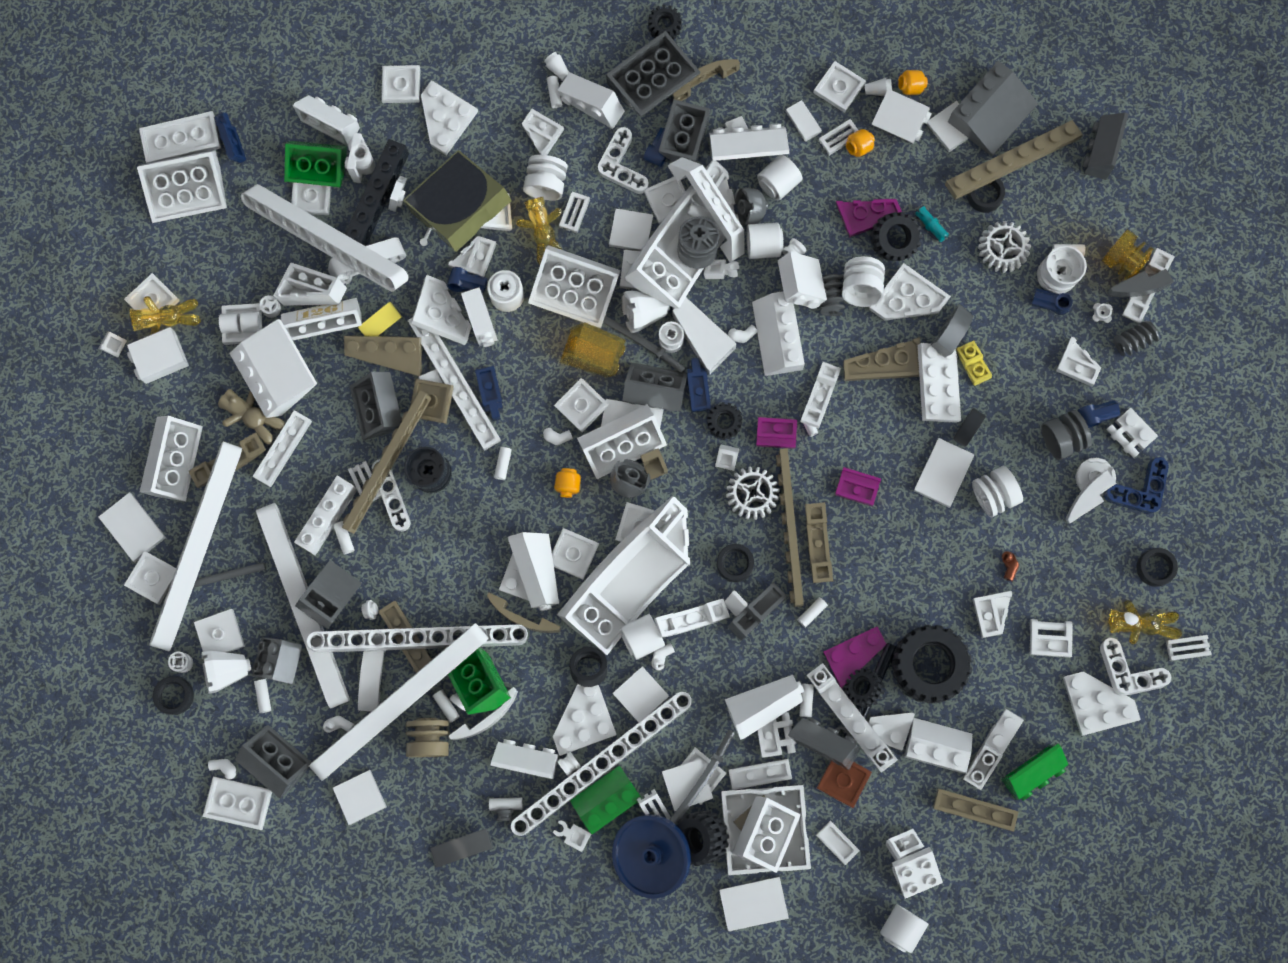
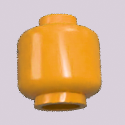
[898,70,928,95]
[846,129,875,157]
[554,468,581,498]

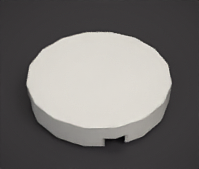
[1075,458,1116,496]

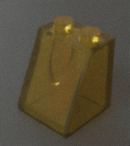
[559,322,626,378]

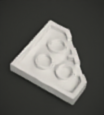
[421,80,478,156]
[869,263,951,321]
[411,275,472,345]
[1063,672,1141,736]
[553,685,616,756]

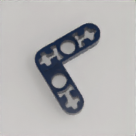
[1103,457,1169,513]

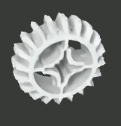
[978,221,1031,273]
[726,467,779,520]

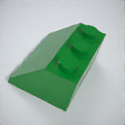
[284,141,347,187]
[448,647,511,715]
[1001,743,1069,801]
[570,765,642,835]

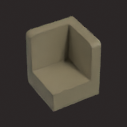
[640,448,668,480]

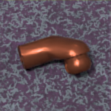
[1002,551,1019,582]

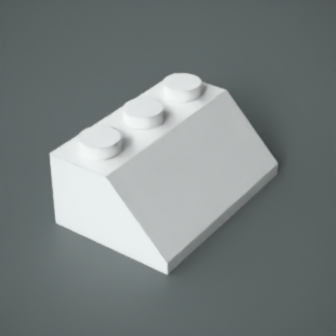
[293,95,360,146]
[904,718,973,773]
[491,739,559,779]
[732,796,800,873]

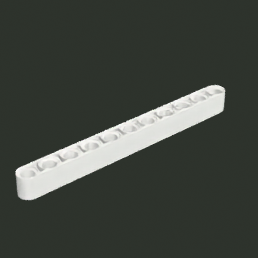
[241,184,408,292]
[149,441,242,651]
[256,503,350,709]
[309,623,489,781]
[306,625,528,653]
[511,692,691,836]

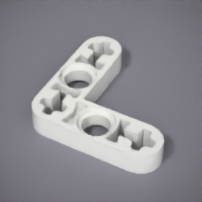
[598,127,649,194]
[1100,638,1171,696]

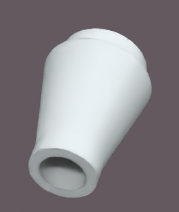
[544,52,569,81]
[865,78,892,96]

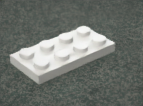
[139,111,221,163]
[918,343,961,422]

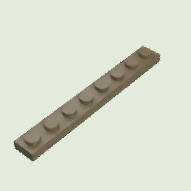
[945,120,1083,200]
[342,390,431,534]
[776,448,804,608]

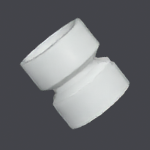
[659,321,684,353]

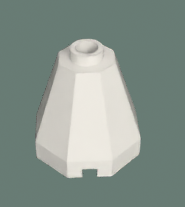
[622,290,670,333]
[202,651,251,694]

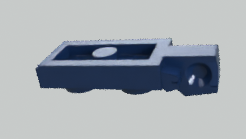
[214,112,246,163]
[687,358,711,413]
[475,366,503,421]

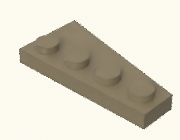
[344,335,422,376]
[843,337,920,381]

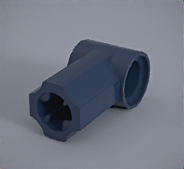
[643,127,666,167]
[446,267,487,295]
[1032,288,1073,315]
[1077,400,1120,428]

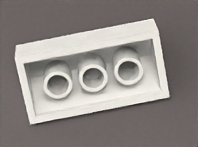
[709,123,789,161]
[752,291,804,376]
[577,404,667,479]
[140,416,203,501]

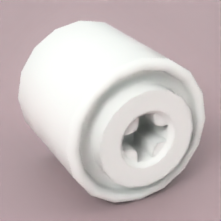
[757,155,803,200]
[746,223,783,259]
[487,270,524,312]
[621,614,665,660]
[880,904,929,953]

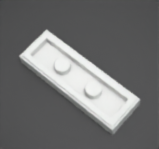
[728,759,792,790]

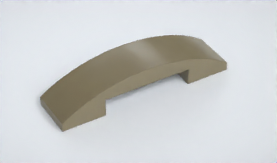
[673,59,740,101]
[189,432,266,488]
[805,502,833,583]
[487,593,561,633]

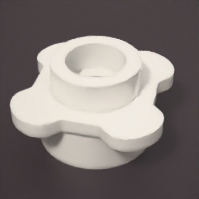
[1092,303,1113,323]

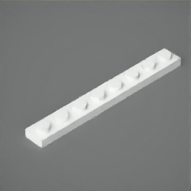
[408,317,501,451]

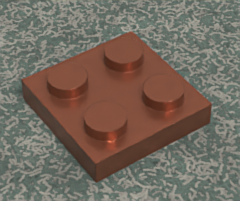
[816,761,872,808]

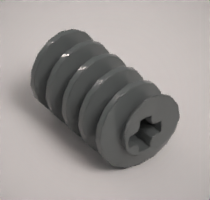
[820,274,845,316]
[1114,321,1160,356]

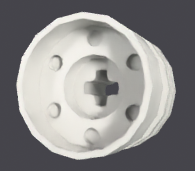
[523,155,568,201]
[1037,245,1087,294]
[842,256,885,307]
[972,466,1023,518]

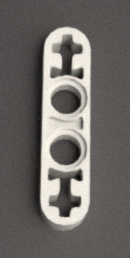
[372,459,411,532]

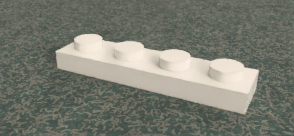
[253,411,312,487]

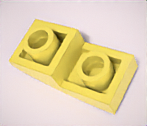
[358,302,402,336]
[956,341,992,386]

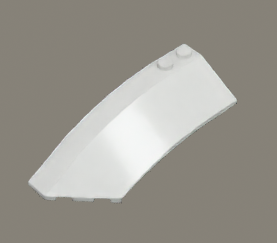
[624,160,739,309]
[557,496,690,655]

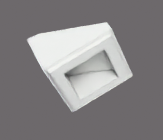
[98,332,127,357]
[715,444,739,471]
[724,591,748,617]

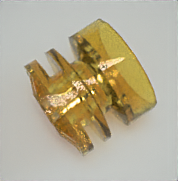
[1102,229,1154,280]

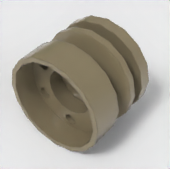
[406,718,449,757]

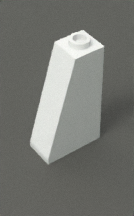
[672,297,736,375]
[508,532,559,611]
[725,675,804,740]

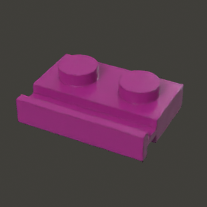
[756,417,797,449]
[835,467,881,507]

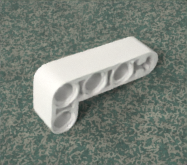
[328,238,406,285]

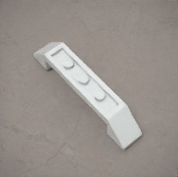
[668,157,744,262]
[807,663,898,772]

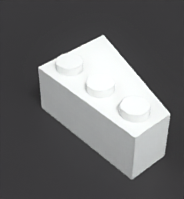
[557,72,625,129]
[273,263,347,306]

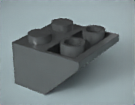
[252,637,302,684]

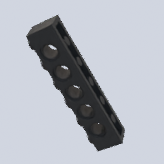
[345,139,409,246]

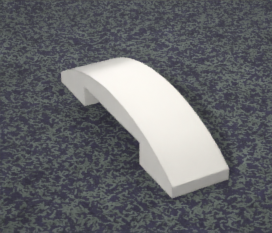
[1122,248,1175,324]
[800,362,841,428]
[654,599,730,638]
[358,635,386,712]
[449,687,518,740]

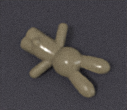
[218,389,285,444]

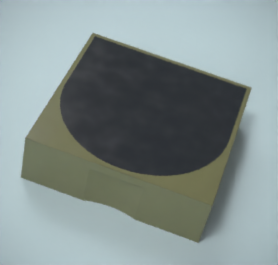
[403,150,512,252]

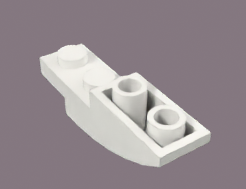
[963,708,1024,790]

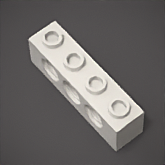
[294,476,357,556]

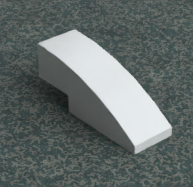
[1065,470,1117,523]

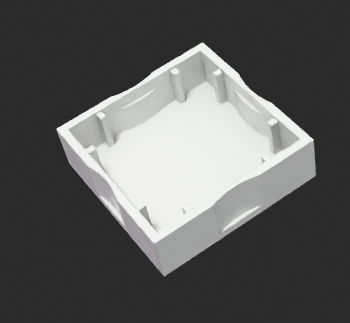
[721,785,811,875]

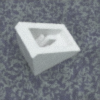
[886,829,924,861]

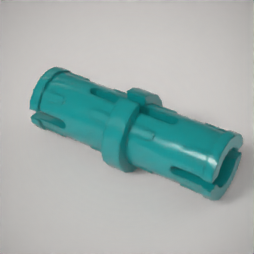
[915,206,949,242]

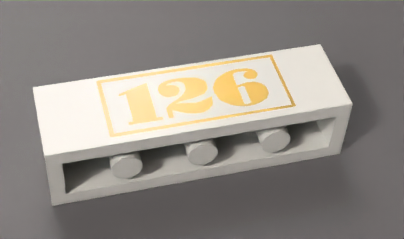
[281,298,362,341]

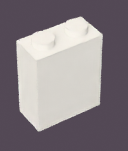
[872,89,932,144]
[778,251,827,309]
[461,287,498,347]
[127,327,189,384]

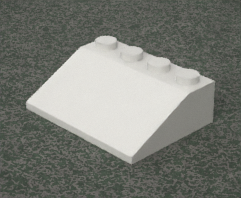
[137,150,227,223]
[528,245,621,328]
[230,319,317,418]

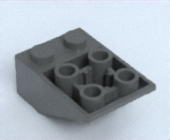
[295,560,362,630]

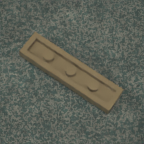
[378,601,432,673]
[933,789,1019,832]

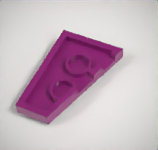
[835,199,902,238]
[823,626,886,688]

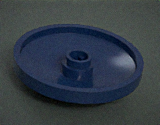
[612,814,691,899]

